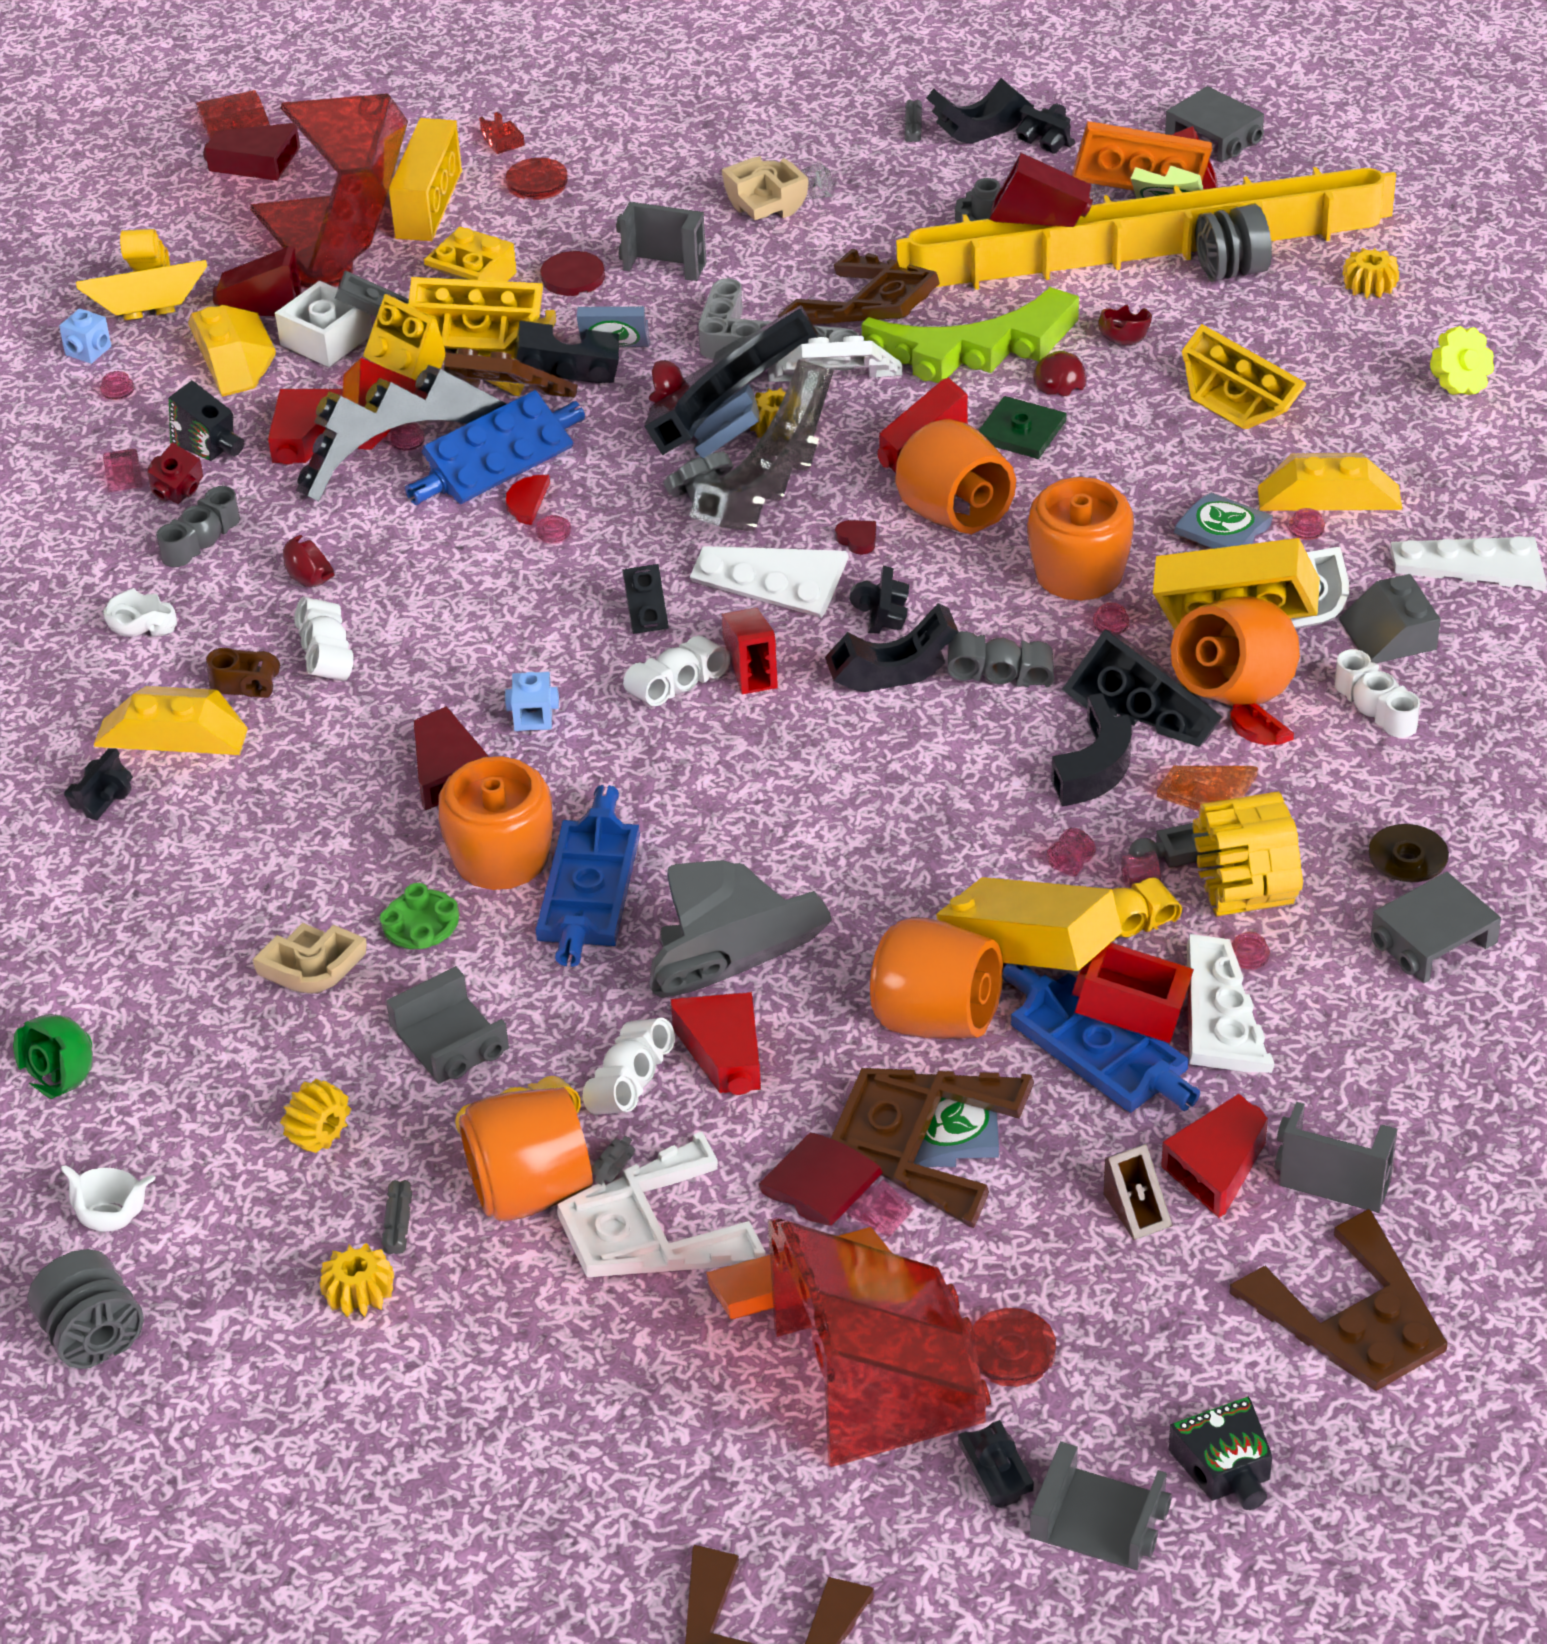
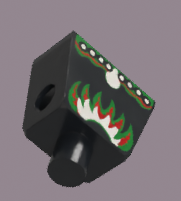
[168,380,244,461]
[1168,1396,1272,1510]

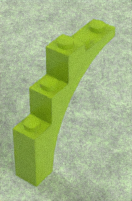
[861,287,1079,383]

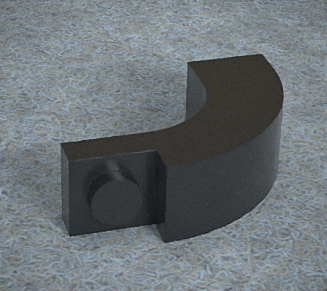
[926,78,1034,144]
[825,603,959,692]
[1051,693,1132,807]

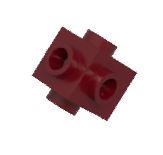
[147,442,204,504]

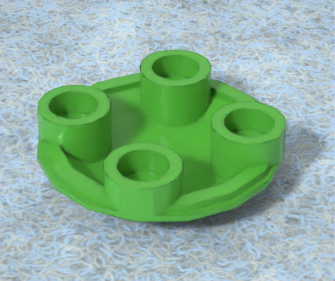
[380,883,460,949]

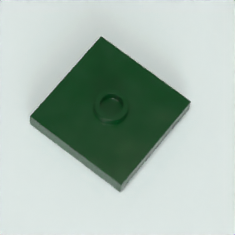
[978,396,1067,459]

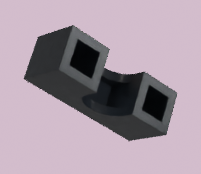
[514,321,619,383]

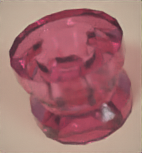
[1047,827,1096,877]
[1121,851,1161,888]

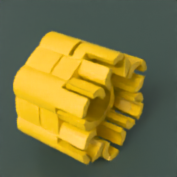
[1193,791,1303,917]

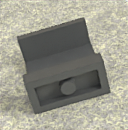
[1165,86,1264,163]
[616,202,707,281]
[1371,872,1501,983]
[386,966,509,1084]
[1274,1101,1398,1213]
[1030,1441,1172,1570]

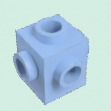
[59,308,111,364]
[505,672,559,731]

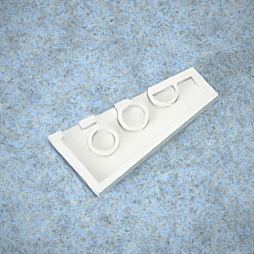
[690,546,849,618]

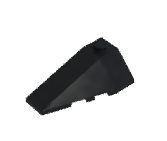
[1062,629,1223,747]

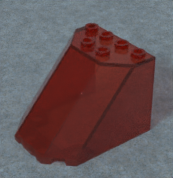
[250,93,408,279]
[768,1217,991,1467]

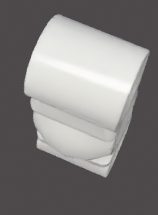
[294,596,353,681]
[623,635,731,706]
[1335,649,1420,738]
[583,1018,675,1115]

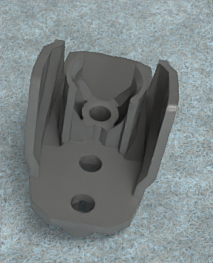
[649,860,832,998]

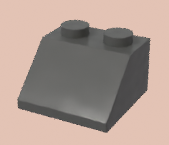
[1339,574,1441,663]

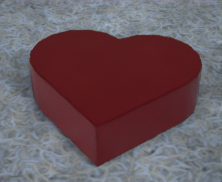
[835,520,877,555]

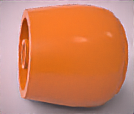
[895,419,1017,535]
[1027,477,1134,601]
[1170,596,1300,706]
[439,756,553,890]
[869,917,1003,1039]
[459,1087,593,1222]

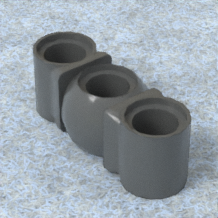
[156,486,240,567]
[948,631,1054,688]

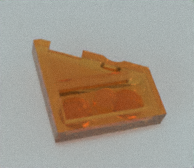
[1157,765,1258,811]

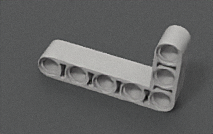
[698,278,859,371]

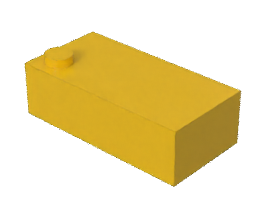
[389,118,462,241]
[1153,538,1320,630]
[936,877,1123,971]

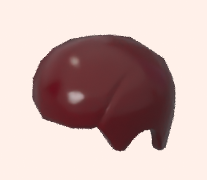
[1098,305,1153,346]
[1033,350,1087,396]
[649,360,684,411]
[283,535,335,587]

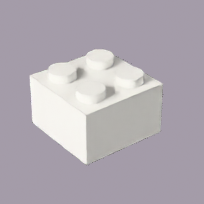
[275,281,372,367]

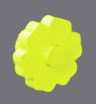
[1430,326,1494,395]

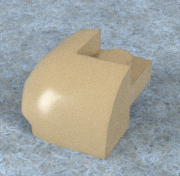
[722,156,808,220]
[253,923,367,994]

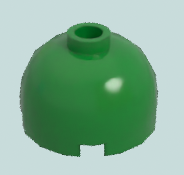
[13,1014,93,1099]

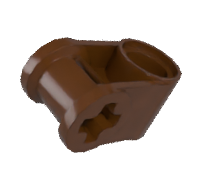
[206,648,281,698]

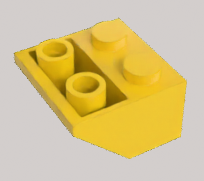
[424,226,517,282]
[363,294,446,380]

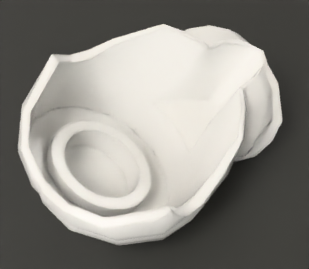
[103,588,177,637]

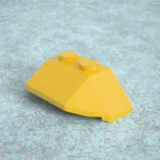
[76,260,207,321]
[408,277,543,352]
[188,305,276,397]
[1182,324,1306,429]
[1257,453,1402,511]
[94,686,248,755]

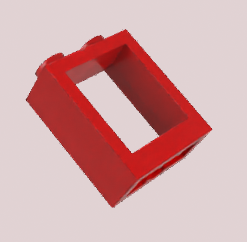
[1072,943,1194,1043]

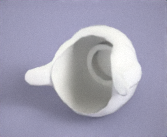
[61,1166,156,1232]

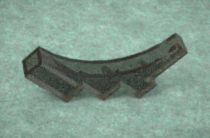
[689,359,834,532]

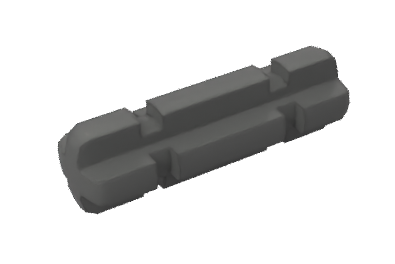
[905,99,922,142]
[591,1136,636,1185]
[382,1180,412,1254]

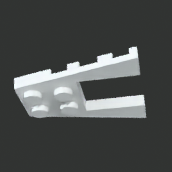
[768,336,902,382]
[557,1132,766,1277]

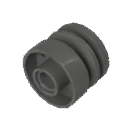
[1195,204,1272,282]
[27,1249,144,1369]

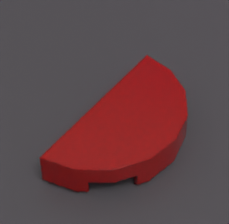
[506,474,550,526]
[1230,703,1294,745]

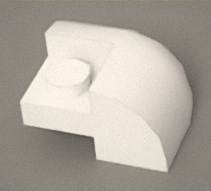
[1291,547,1349,629]

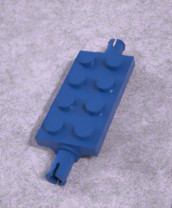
[405,390,585,506]
[536,785,640,967]
[1002,963,1200,1113]

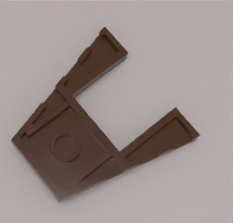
[778,249,940,325]
[444,348,578,398]
[831,1068,1034,1228]
[1229,1209,1448,1391]
[685,1545,874,1644]

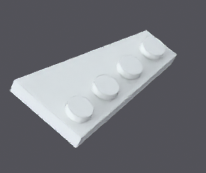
[1390,536,1547,591]
[1187,934,1275,1073]

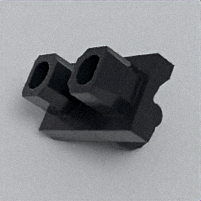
[1016,103,1075,154]
[622,564,669,634]
[849,565,910,634]
[64,748,133,821]
[958,1420,1034,1508]

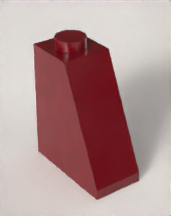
[203,123,300,181]
[989,153,1093,227]
[213,247,302,317]
[413,706,489,811]

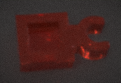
[479,112,525,154]

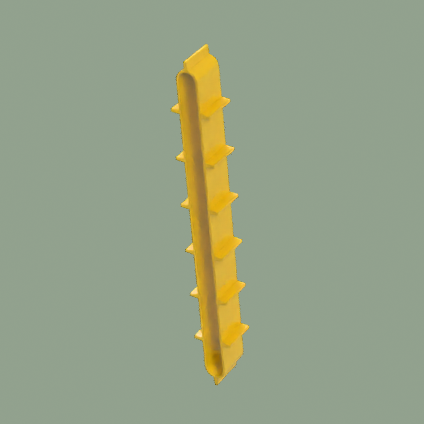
[896,167,1396,290]

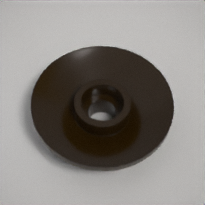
[1369,824,1449,882]

